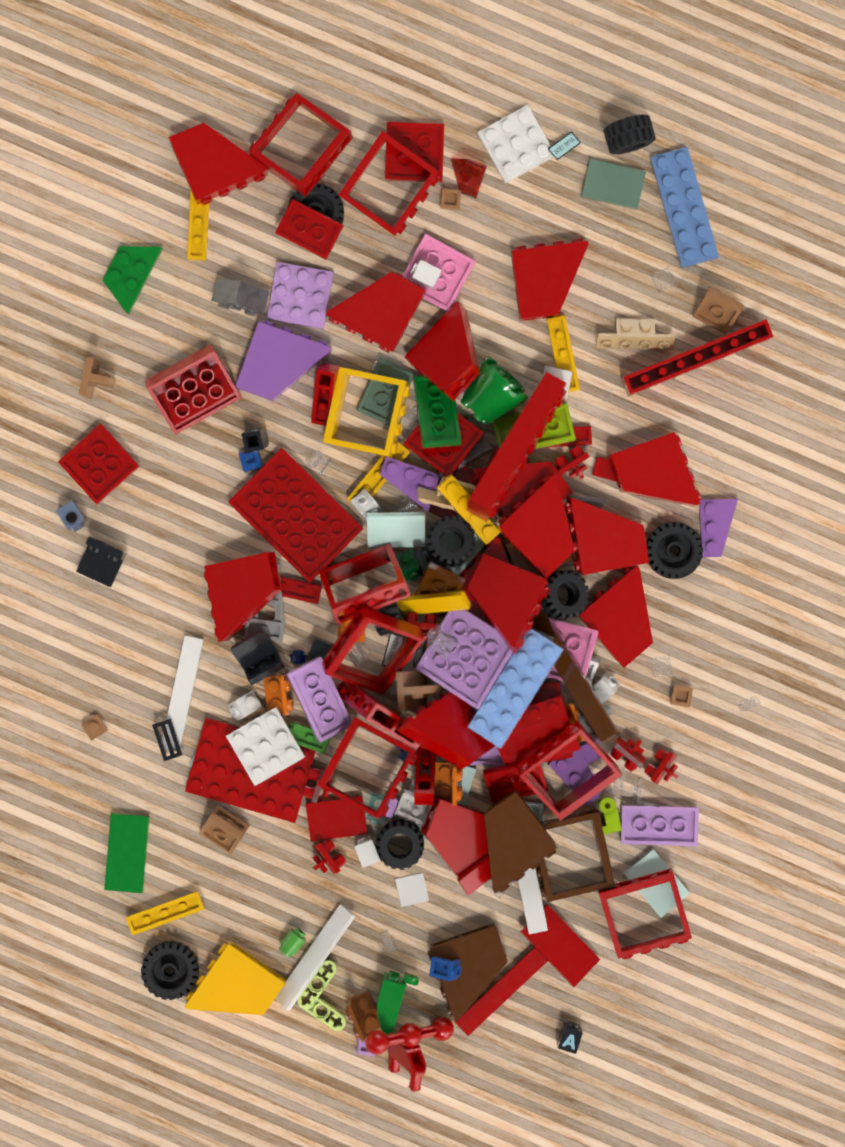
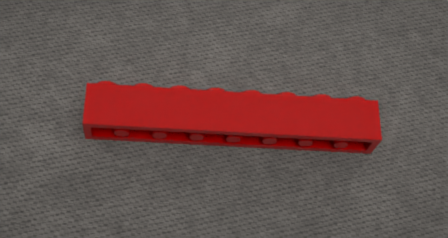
[621,319,774,397]

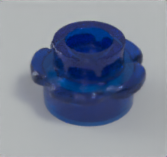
[289,650,308,664]

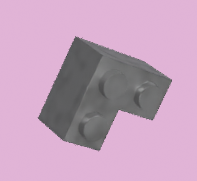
[211,279,269,316]

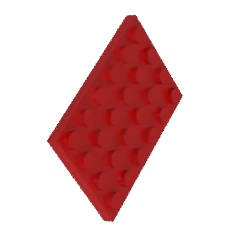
[228,448,364,583]
[185,717,316,823]

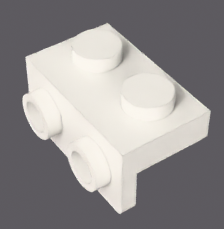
[394,790,430,827]

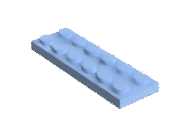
[468,629,564,748]

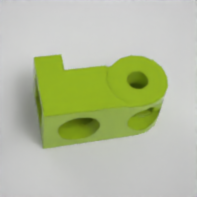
[598,796,622,834]

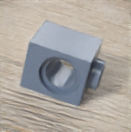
[56,501,87,532]

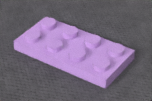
[286,656,352,743]
[620,805,699,846]

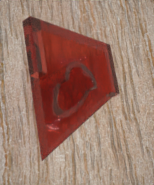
[450,158,487,198]

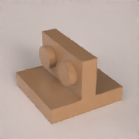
[693,286,744,335]
[78,356,116,399]
[396,671,442,711]
[199,805,250,855]

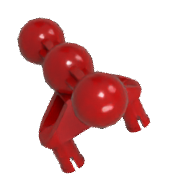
[365,1017,454,1092]

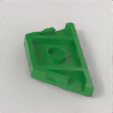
[102,246,163,314]

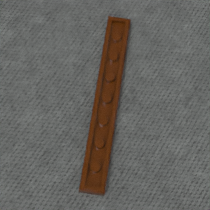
[532,608,619,743]

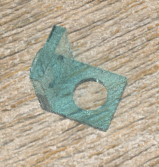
[366,794,390,825]

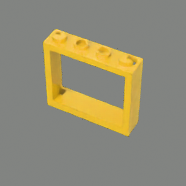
[323,367,411,458]

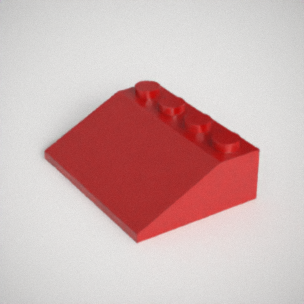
[145,344,242,435]
[497,694,581,765]

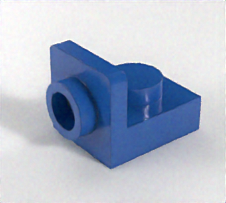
[429,956,461,981]

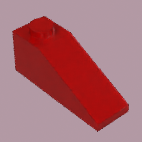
[311,362,342,426]
[414,745,436,806]

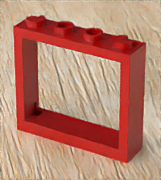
[249,92,353,197]
[338,131,441,236]
[319,543,411,624]
[322,605,424,695]
[317,717,418,819]
[516,720,622,820]
[598,868,692,959]

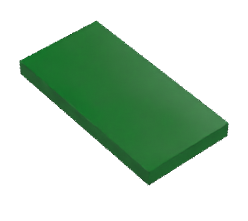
[413,376,461,448]
[104,813,150,893]

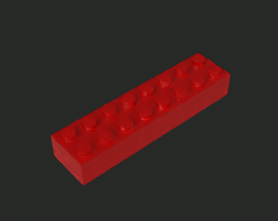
[467,372,567,522]

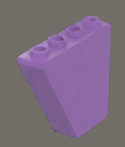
[235,320,332,401]

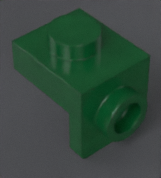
[395,548,423,582]

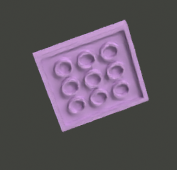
[415,610,513,710]

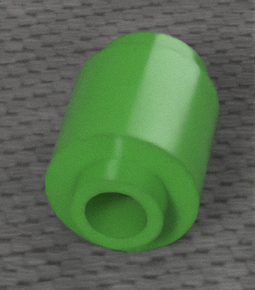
[279,928,306,958]

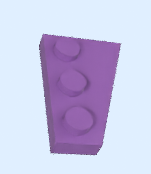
[379,456,441,512]
[699,499,738,558]
[548,750,601,807]

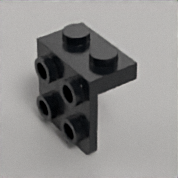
[231,630,285,686]

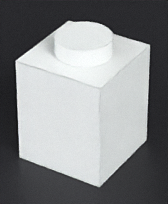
[410,260,441,290]
[354,836,381,868]

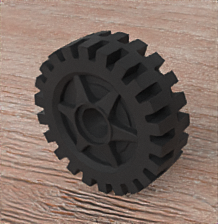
[287,183,344,224]
[646,522,703,579]
[141,941,199,1000]

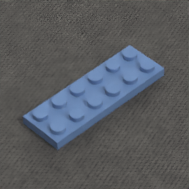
[650,147,719,269]

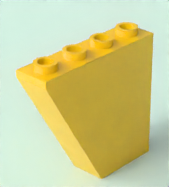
[185,940,286,1015]

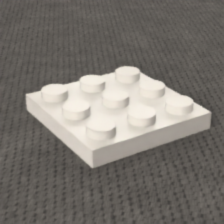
[477,105,554,184]
[226,707,305,786]

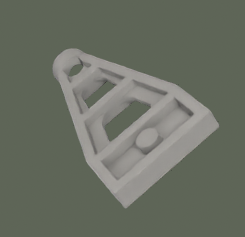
[244,563,285,642]

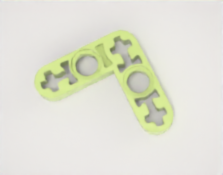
[297,959,346,1031]

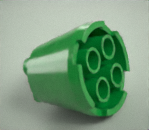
[460,356,529,424]

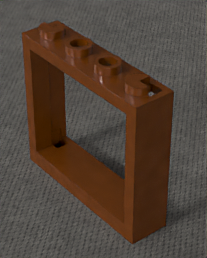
[536,809,615,902]

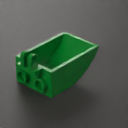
[377,971,419,1034]

